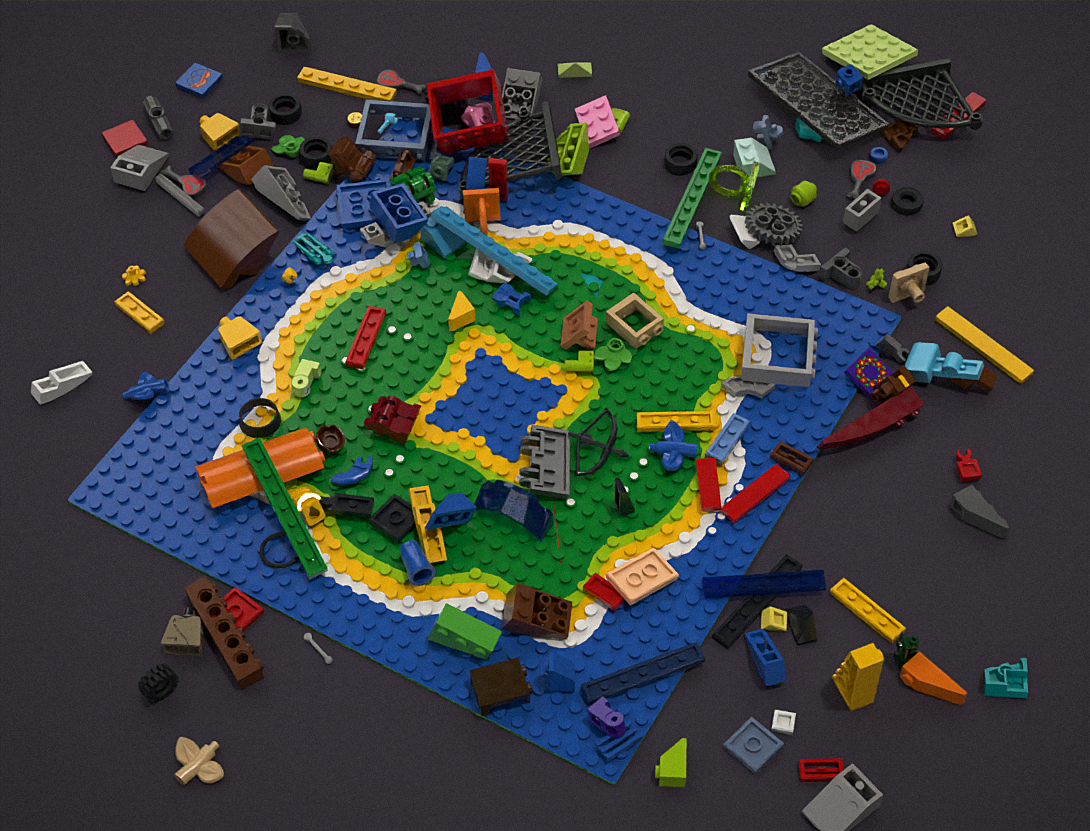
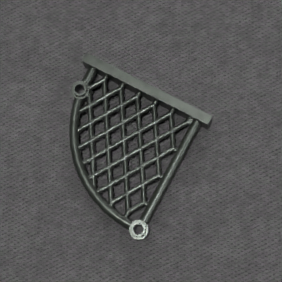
[853,58,983,130]
[458,101,563,196]

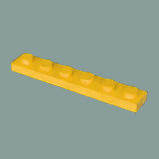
[297,67,397,101]

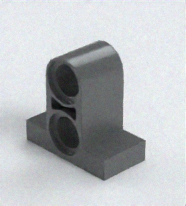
[239,103,275,140]
[819,247,862,290]

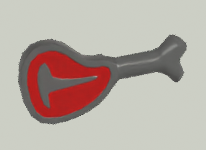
[377,69,426,96]
[846,160,876,200]
[160,166,207,199]

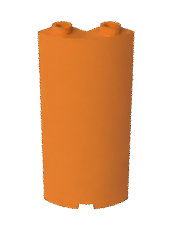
[195,427,325,508]

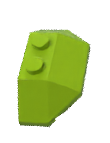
[547,122,589,176]

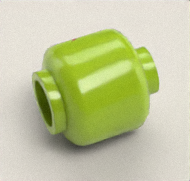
[790,180,817,207]

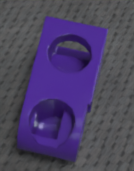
[587,697,626,738]

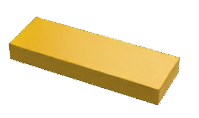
[114,291,165,334]

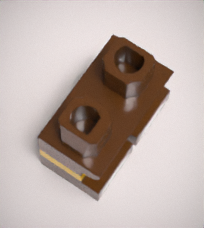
[870,365,915,403]

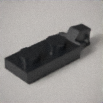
[319,493,375,518]

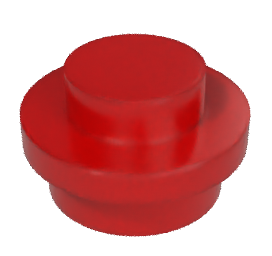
[872,179,890,196]

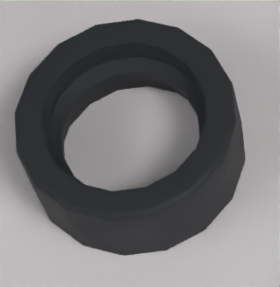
[268,93,302,125]
[299,136,332,169]
[664,143,698,175]
[907,250,943,285]

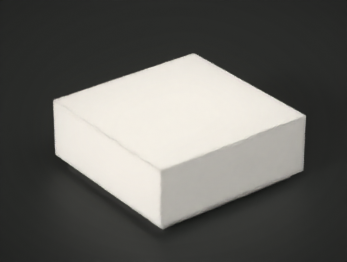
[771,710,796,735]

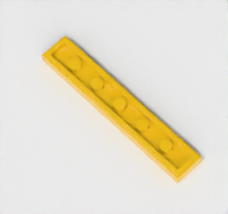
[935,306,1034,384]

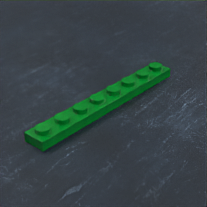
[662,148,722,249]
[242,437,328,579]

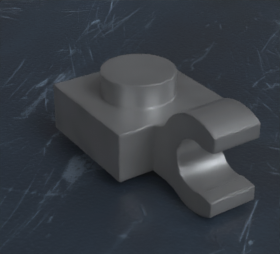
[875,334,910,364]

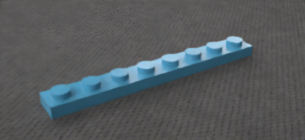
[430,206,558,296]

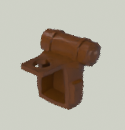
[329,136,377,183]

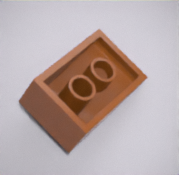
[212,144,274,185]

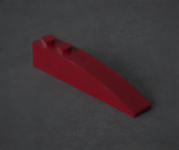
[817,386,924,450]

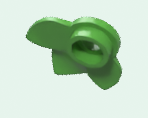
[271,135,305,158]
[594,338,632,371]

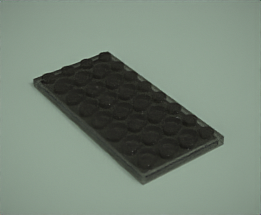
[747,52,889,150]

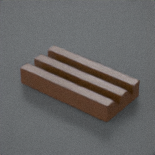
[770,441,814,476]

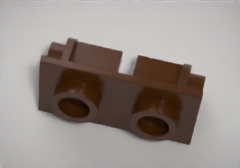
[389,150,416,181]

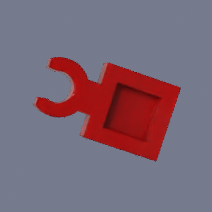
[955,449,982,482]

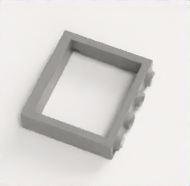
[741,313,818,387]

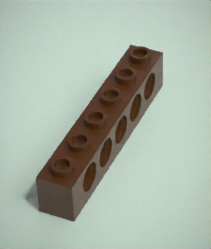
[184,576,264,690]

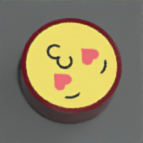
[347,112,362,128]

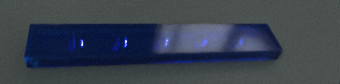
[701,570,826,599]

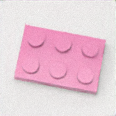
[575,95,621,149]

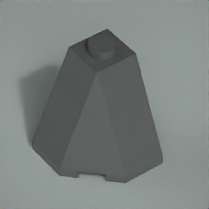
[275,13,312,52]

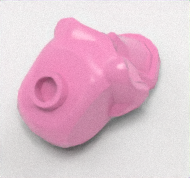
[461,102,495,128]

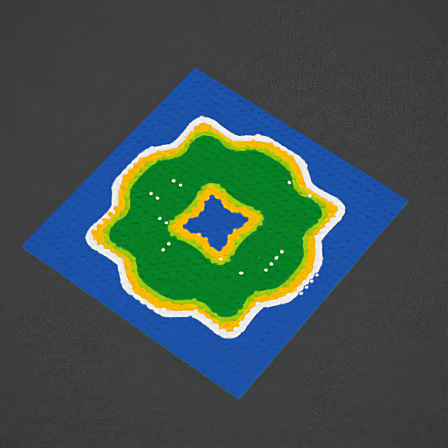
[68,117,901,785]

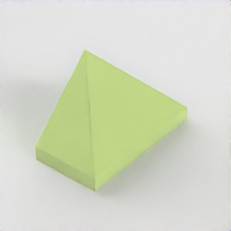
[558,63,592,78]

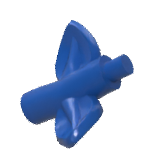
[123,372,169,400]
[649,420,697,471]

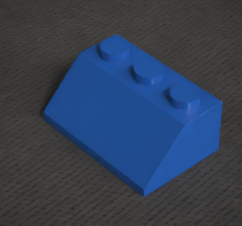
[370,183,428,244]

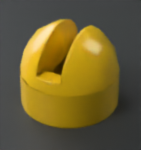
[282,267,298,284]

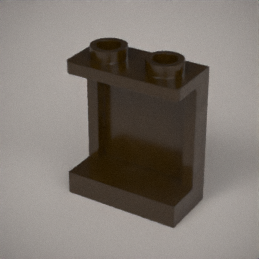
[469,657,533,717]

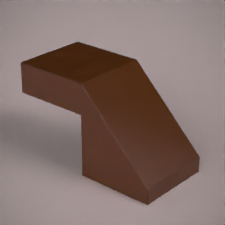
[949,367,997,392]

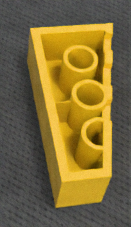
[832,643,884,711]

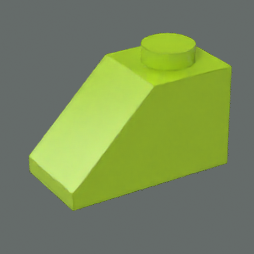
[655,738,687,787]

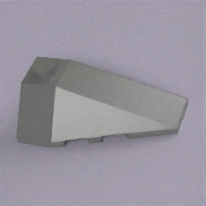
[251,165,311,221]

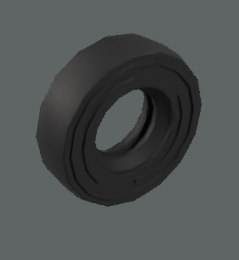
[891,186,924,215]

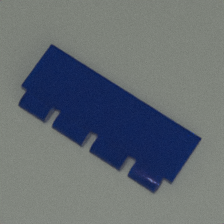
[188,135,254,178]

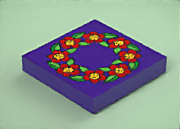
[844,348,894,399]

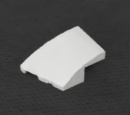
[468,248,532,283]

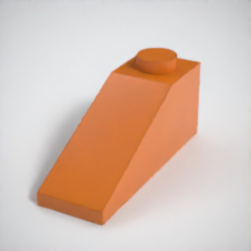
[900,651,967,705]

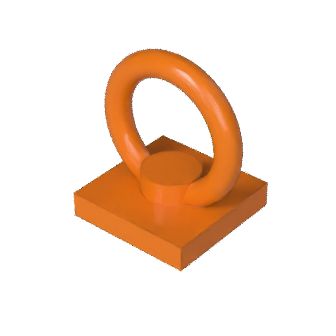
[463,188,501,236]

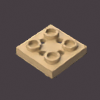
[889,262,929,303]

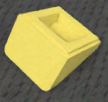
[952,215,977,237]
[761,606,787,632]

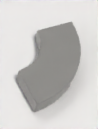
[721,375,775,399]

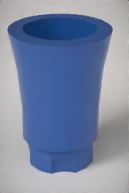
[399,540,436,586]

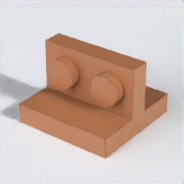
[561,301,598,351]

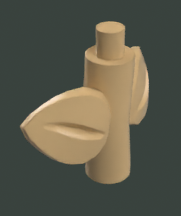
[174,737,224,785]

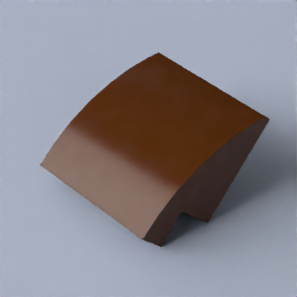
[184,189,280,289]

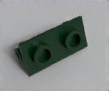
[894,632,920,670]

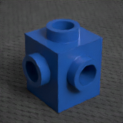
[835,64,863,96]

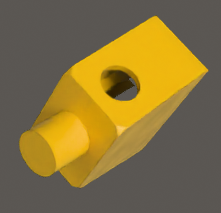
[199,113,240,153]
[218,316,262,360]

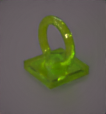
[709,161,761,211]

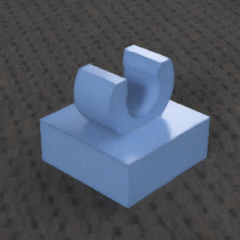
[407,242,430,268]

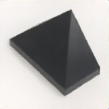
[785,605,817,646]

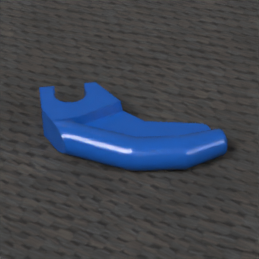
[331,456,373,486]

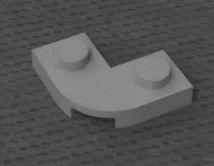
[774,245,821,272]

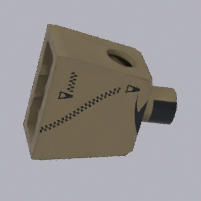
[161,607,204,656]

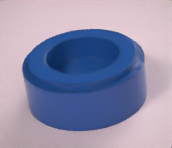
[870,147,888,164]

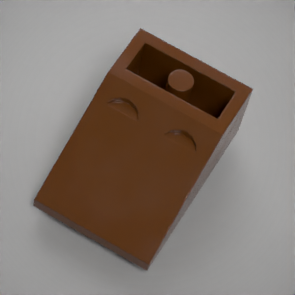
[502,583,572,639]

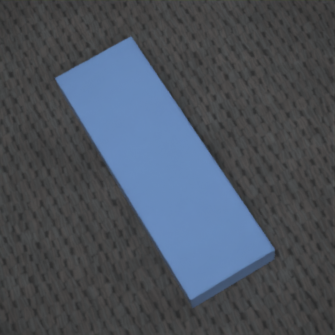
[705,413,750,465]

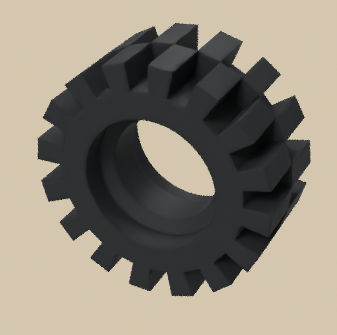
[138,663,179,703]

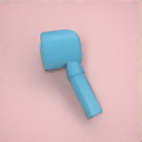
[378,113,398,134]

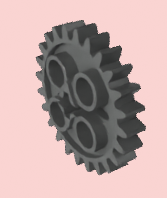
[745,203,803,246]

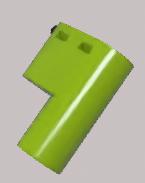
[612,108,630,134]
[303,162,335,184]
[565,349,594,372]

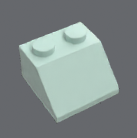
[733,138,776,179]

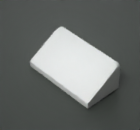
[729,215,760,249]

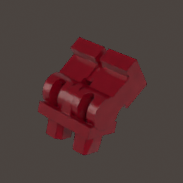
[364,396,421,444]

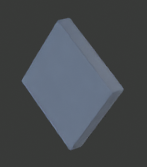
[723,717,784,775]

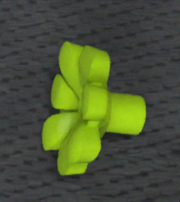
[866,268,887,290]

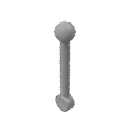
[696,221,706,250]
[304,633,333,664]

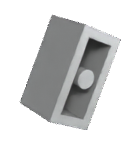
[843,189,882,231]

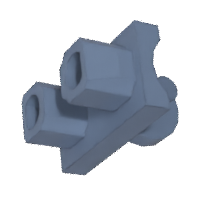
[753,115,783,150]

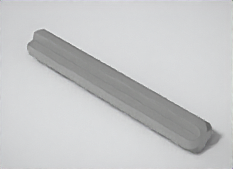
[155,174,205,217]

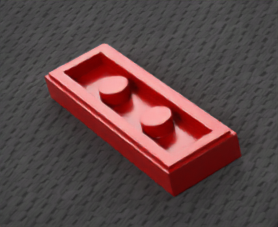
[488,158,509,201]
[696,458,722,511]

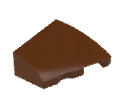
[879,113,919,151]

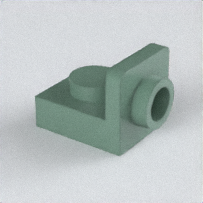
[430,155,454,181]

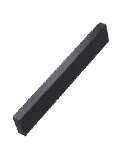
[712,554,803,649]

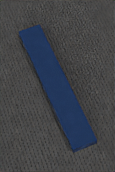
[581,642,705,705]

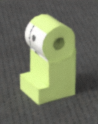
[292,359,322,397]

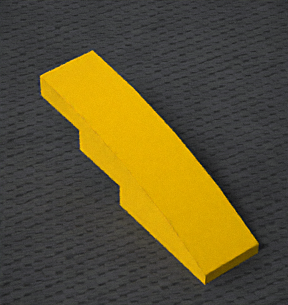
[408,485,447,563]

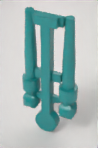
[293,233,334,265]

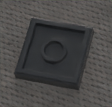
[368,493,416,544]

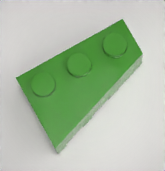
[427,603,502,660]

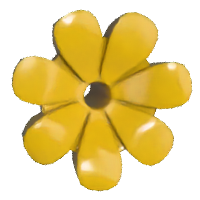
[122,266,146,286]

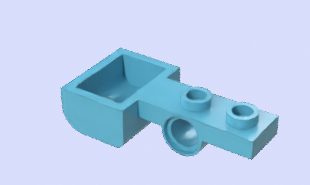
[905,342,984,383]

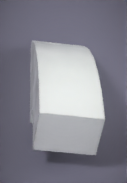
[31,361,92,405]

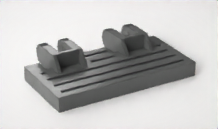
[519,425,570,499]

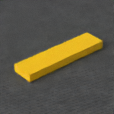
[637,411,715,432]
[830,578,906,644]

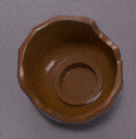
[315,424,345,453]

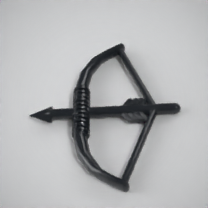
[568,407,629,477]

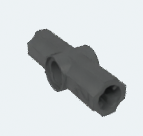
[143,95,174,140]

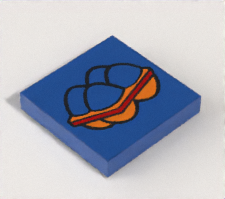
[175,63,223,98]

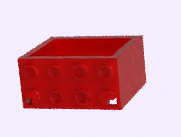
[427,69,509,154]

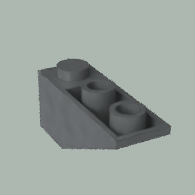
[950,485,1009,539]

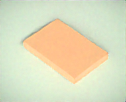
[605,548,679,606]

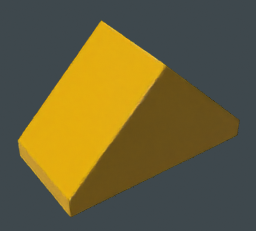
[448,291,476,331]

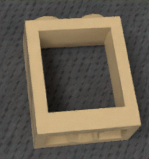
[606,293,664,349]

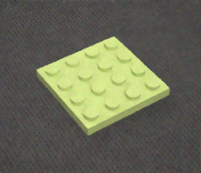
[822,24,918,80]

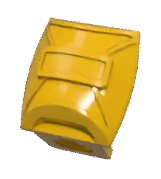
[289,487,326,526]

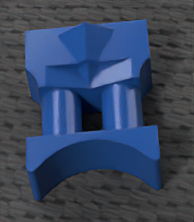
[492,282,531,315]

